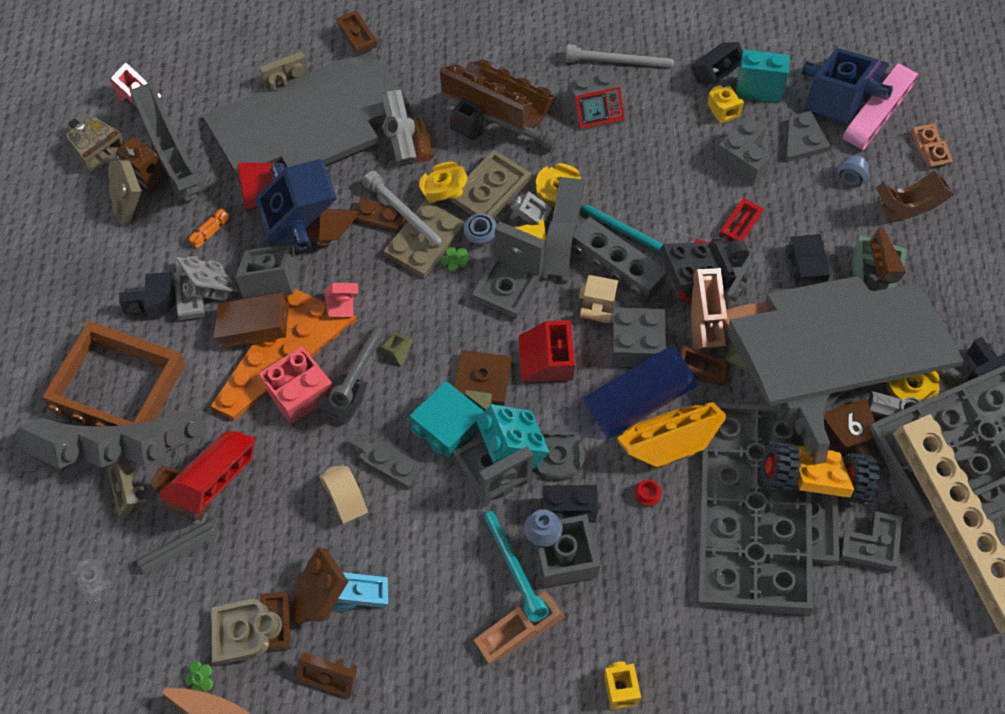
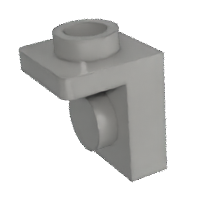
[509,192,552,225]

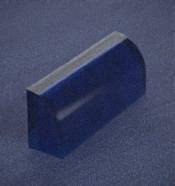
[584,345,697,440]

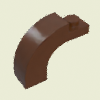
[876,171,955,220]

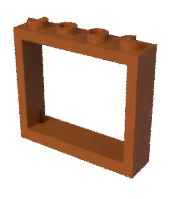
[42,321,186,427]

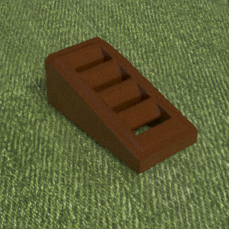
[870,228,906,283]
[671,345,729,386]

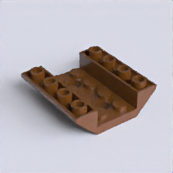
[440,59,557,130]

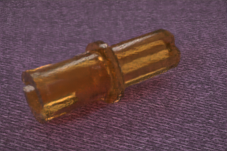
[412,116,434,162]

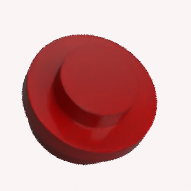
[634,480,662,506]

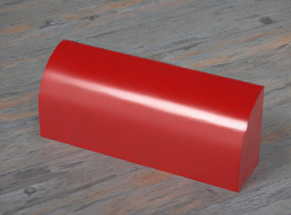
[159,431,256,514]

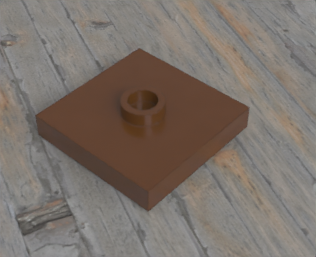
[454,350,512,406]

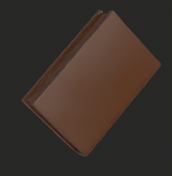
[214,292,289,349]

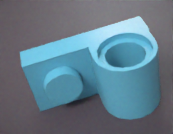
[332,572,388,611]

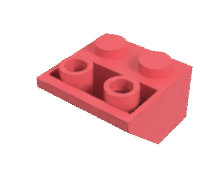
[259,346,332,425]

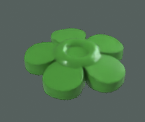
[441,247,469,272]
[185,662,213,692]

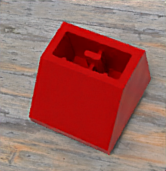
[518,320,575,383]

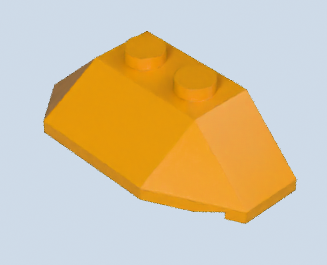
[617,402,726,467]

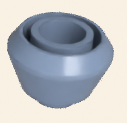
[837,155,869,186]
[464,213,497,246]
[524,509,562,547]

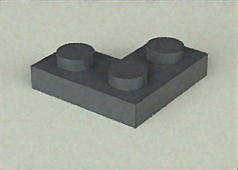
[840,511,902,571]

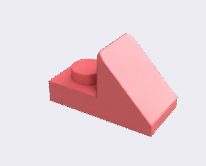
[110,63,161,104]
[324,283,358,317]

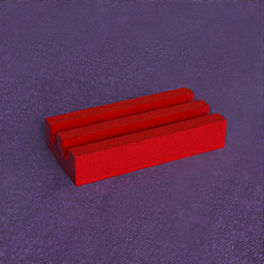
[719,198,764,242]

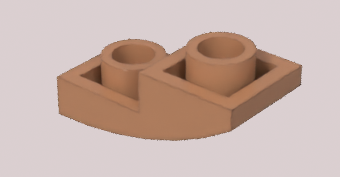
[910,123,953,168]

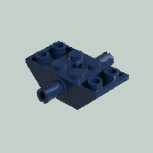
[802,48,893,125]
[255,159,337,251]

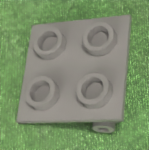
[175,257,239,301]

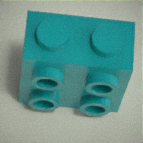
[735,49,790,103]
[410,381,484,459]
[476,404,550,469]

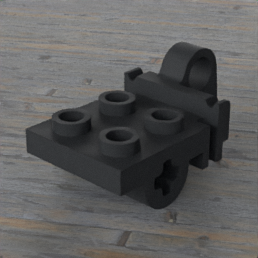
[659,237,750,299]

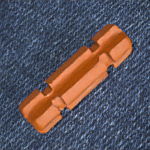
[188,209,229,248]

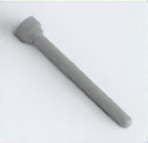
[566,44,674,68]
[362,171,442,246]

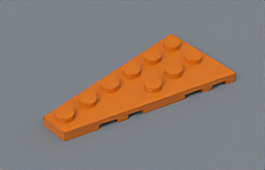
[211,289,357,421]

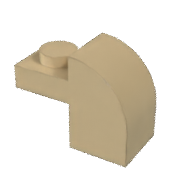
[319,464,368,524]

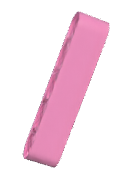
[842,63,919,150]

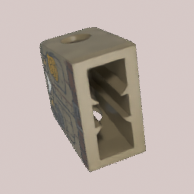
[66,117,124,173]

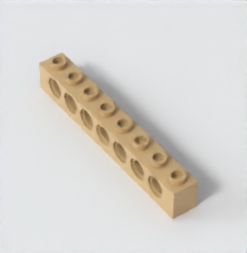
[893,414,1005,633]

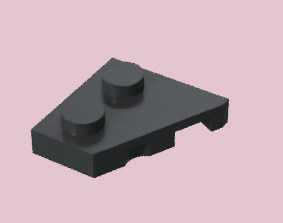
[786,111,830,162]

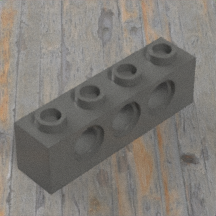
[571,217,668,303]

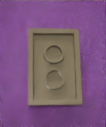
[449,150,532,218]
[384,200,465,279]

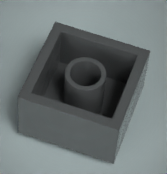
[611,307,666,368]
[533,514,600,588]

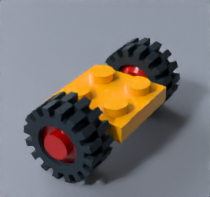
[760,441,879,504]

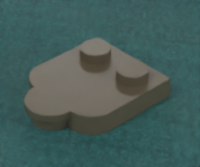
[108,160,141,225]
[211,599,282,665]

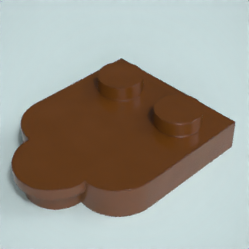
[292,547,349,624]

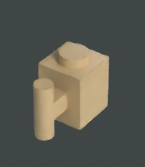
[579,275,618,323]

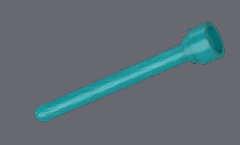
[581,204,663,254]
[484,511,549,622]

